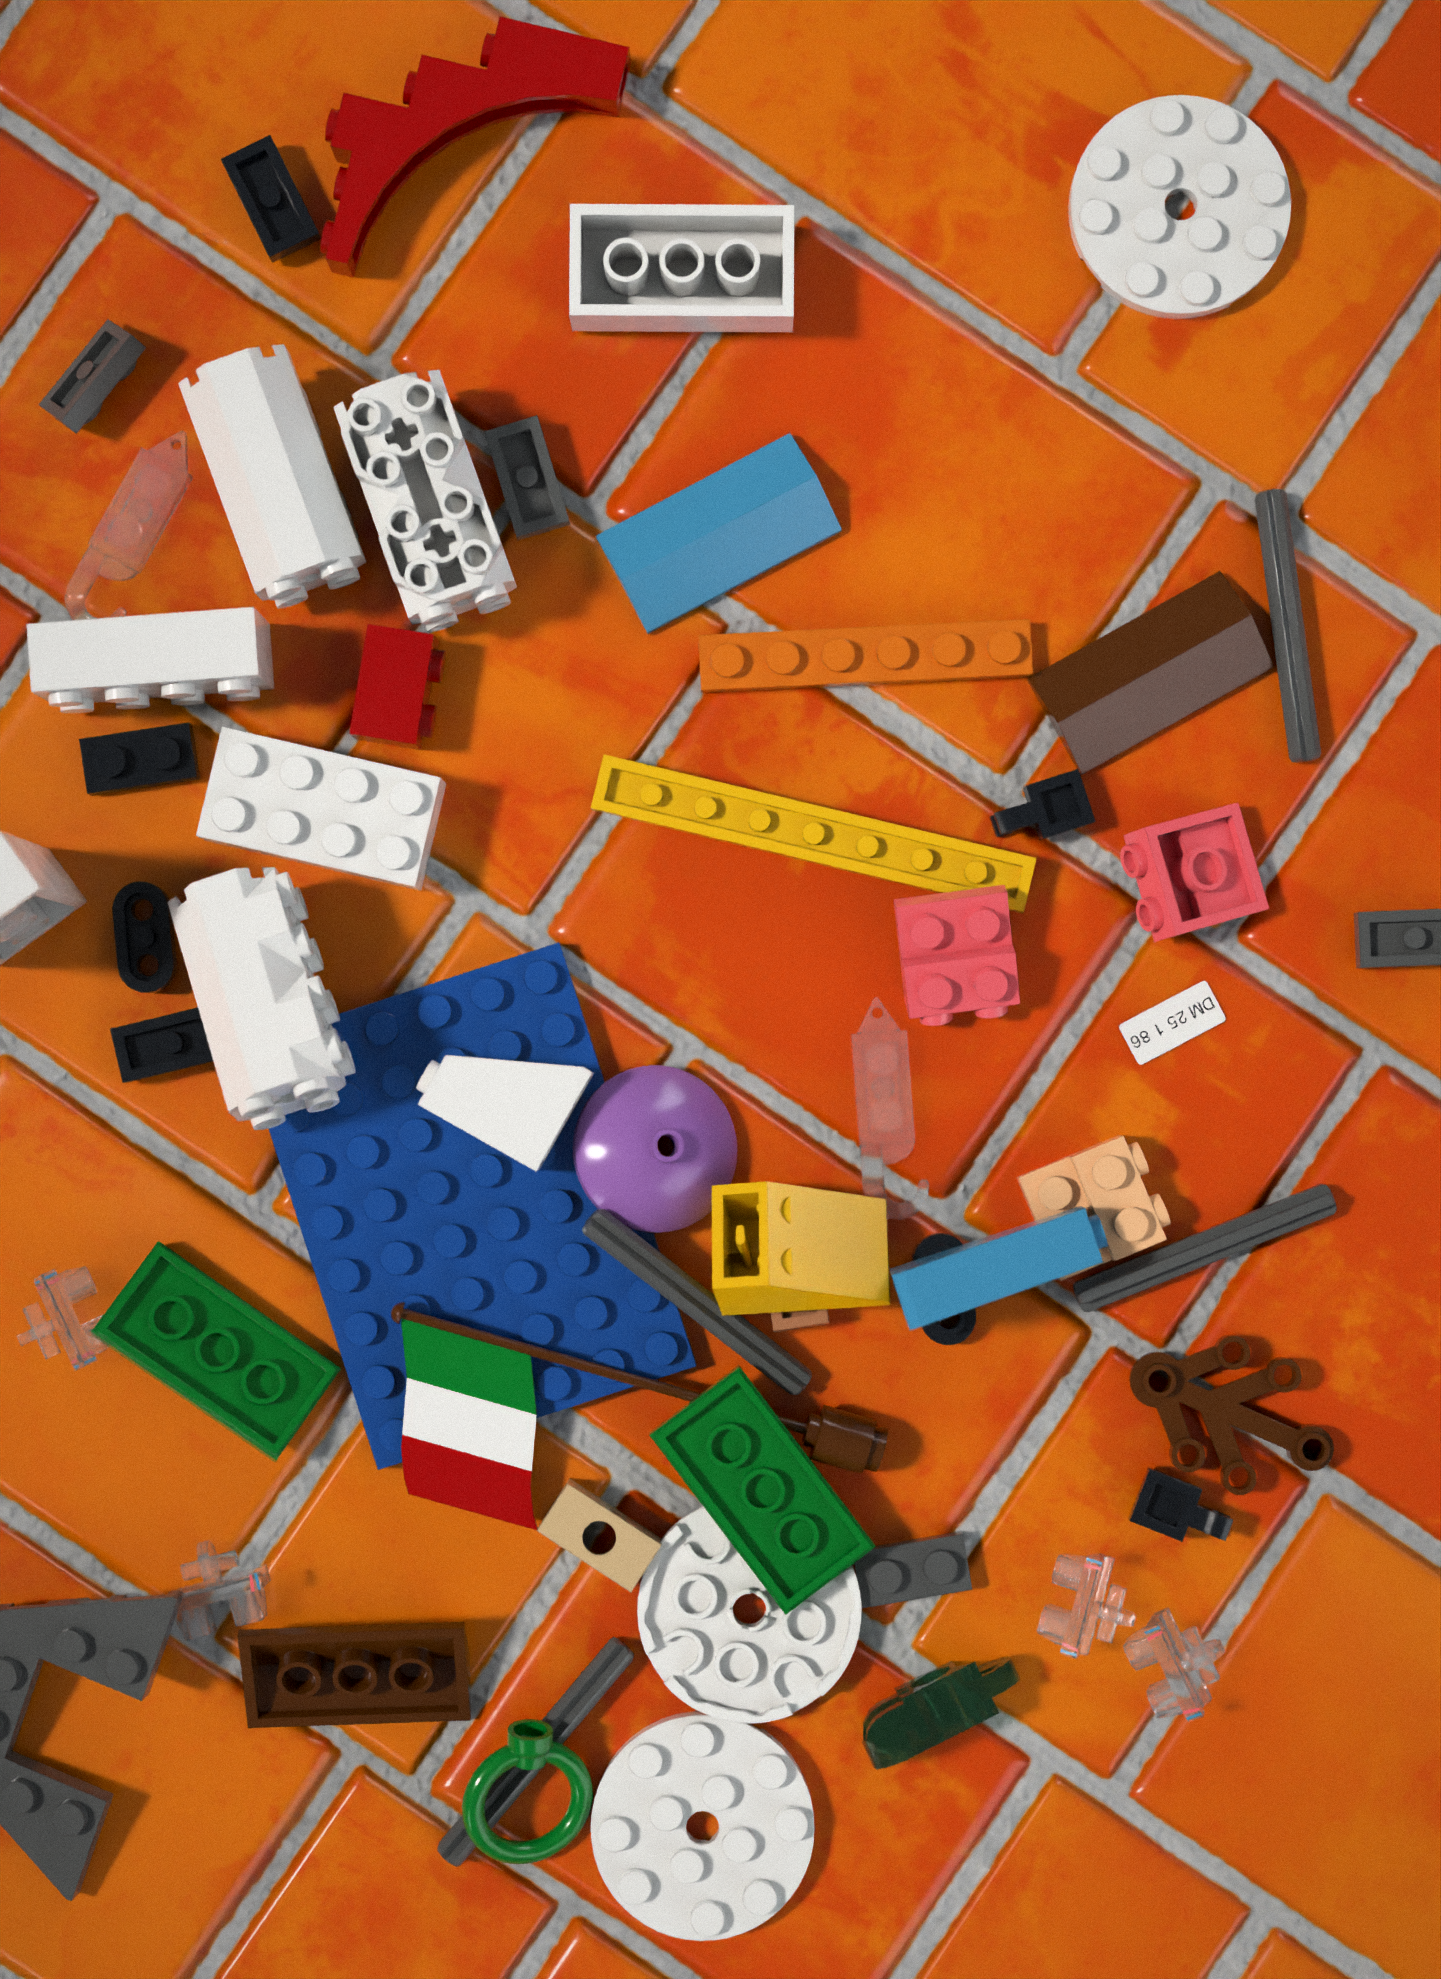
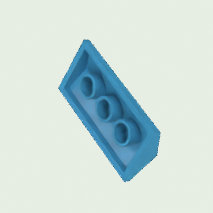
[596,433,842,634]

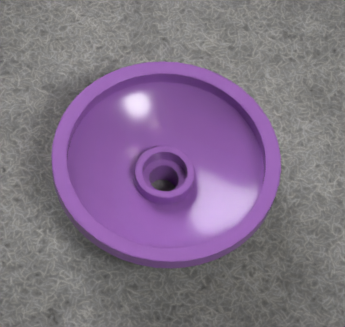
[573,1065,737,1233]

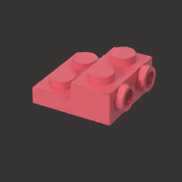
[1120,803,1269,942]
[894,885,1020,1026]

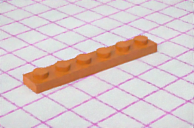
[698,619,1033,693]

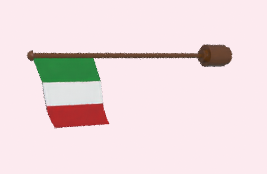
[391,1302,888,1530]

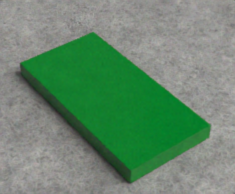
[91,1241,341,1462]
[649,1365,876,1615]

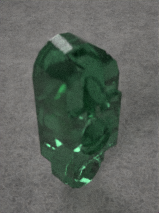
[862,1656,1020,1769]

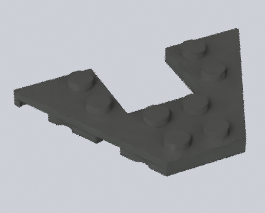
[0,1591,184,1901]

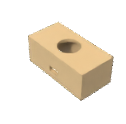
[537,1478,662,1592]

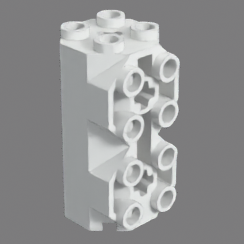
[178,344,366,609]
[333,370,517,633]
[168,867,356,1130]

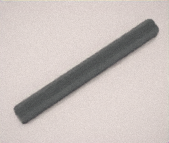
[1255,489,1321,763]
[1073,1184,1337,1312]
[582,1209,812,1395]
[437,1637,634,1867]

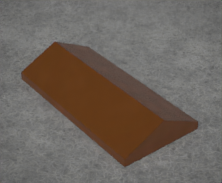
[1027,571,1274,775]
[237,1622,471,1728]

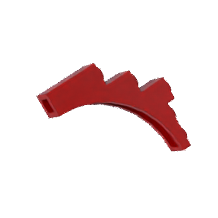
[320,16,631,278]

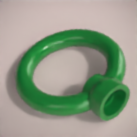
[462,1719,593,1864]

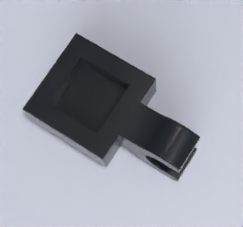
[990,769,1096,840]
[1128,1467,1233,1542]

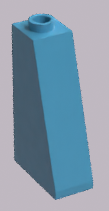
[889,1206,1108,1330]

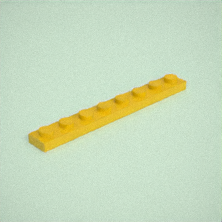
[591,754,1037,913]

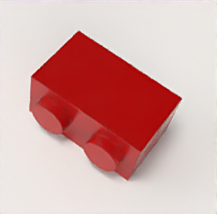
[349,624,446,750]

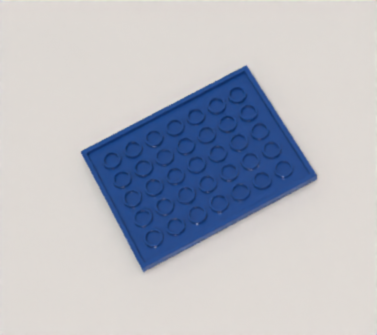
[269,942,697,1470]

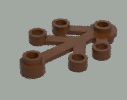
[1129,1334,1334,1495]

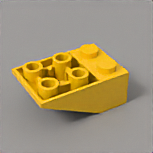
[712,1181,890,1316]

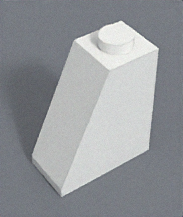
[416,1055,594,1171]

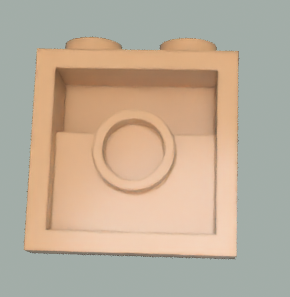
[1016,1135,1171,1281]

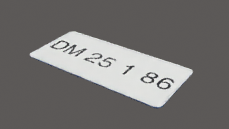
[1119,981,1226,1065]

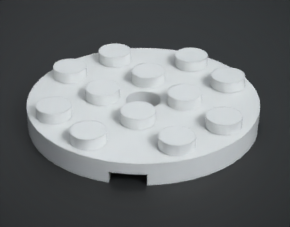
[1068,95,1291,319]
[637,1506,862,1724]
[591,1711,815,1941]

